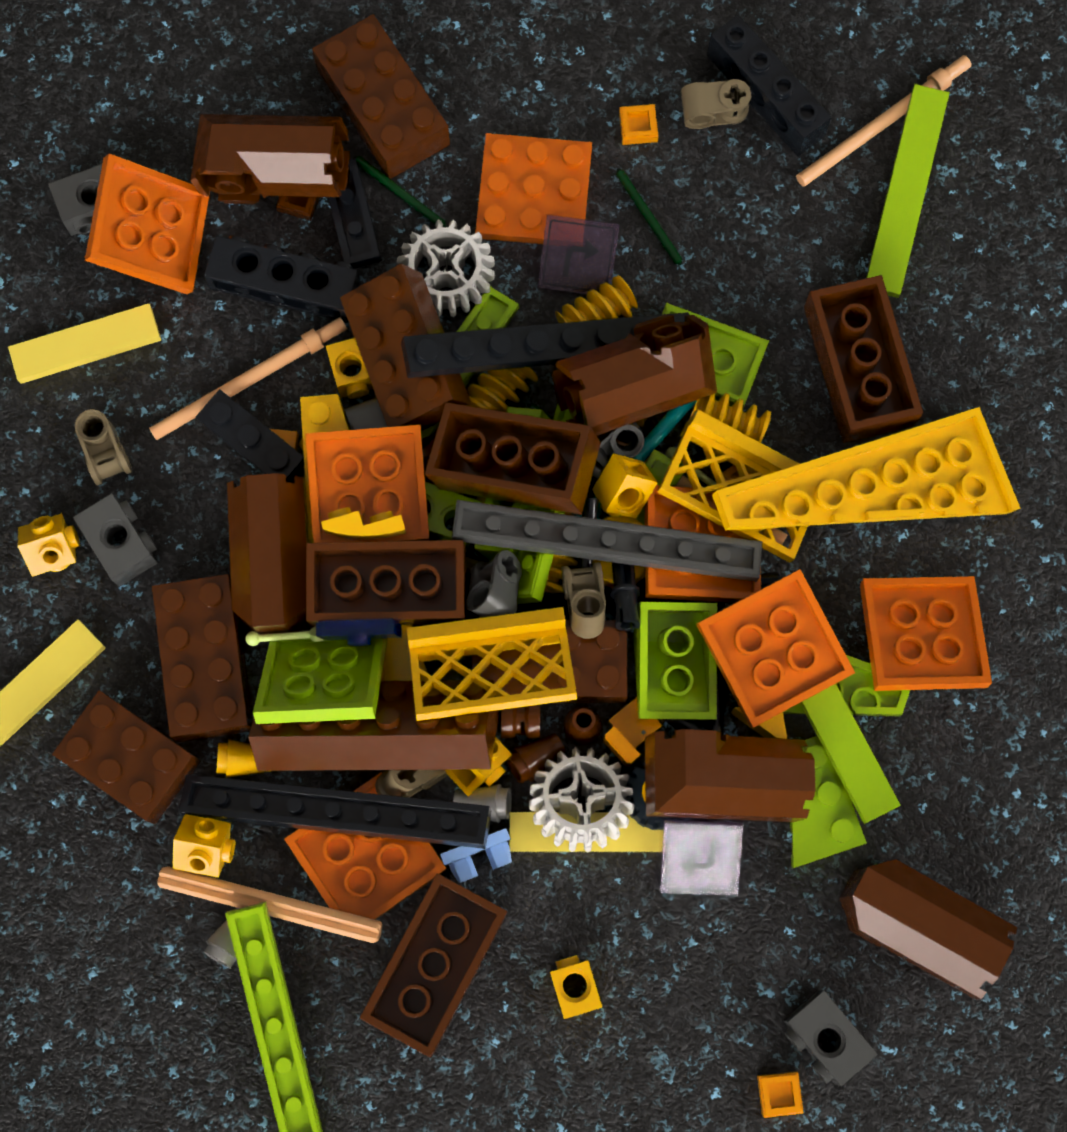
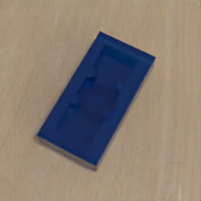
[316,618,402,646]

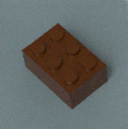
[52,690,201,824]

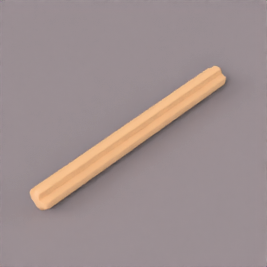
[157,866,383,943]

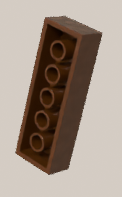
[248,680,499,771]

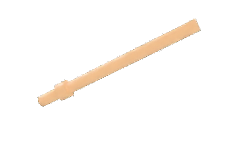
[796,55,971,187]
[149,317,348,440]

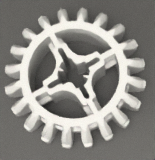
[397,219,495,318]
[529,747,634,853]

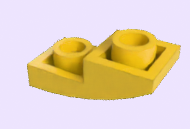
[321,507,406,539]

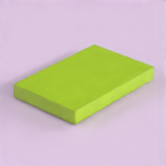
[662,303,769,408]

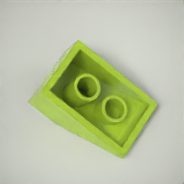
[634,602,717,720]

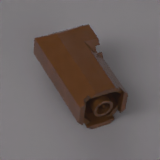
[190,114,350,204]
[552,315,717,436]
[227,473,309,634]
[645,729,816,822]
[839,859,1017,999]

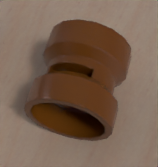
[501,705,540,739]

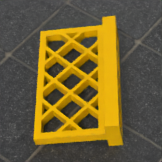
[657,409,808,563]
[406,607,577,721]

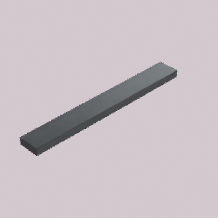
[452,500,762,582]

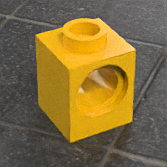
[326,338,373,399]
[592,453,658,519]
[550,955,602,1019]

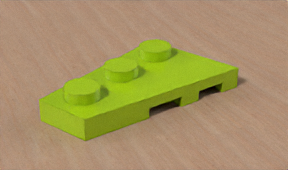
[783,655,910,717]
[790,736,867,869]

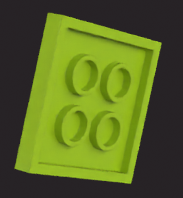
[253,628,388,724]

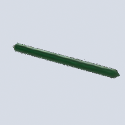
[354,156,446,227]
[616,169,682,265]

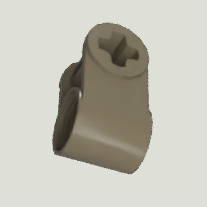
[681,79,751,129]
[75,409,133,486]
[561,562,606,639]
[375,770,447,798]

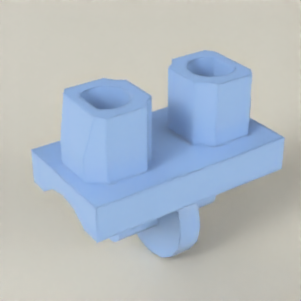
[440,828,512,883]

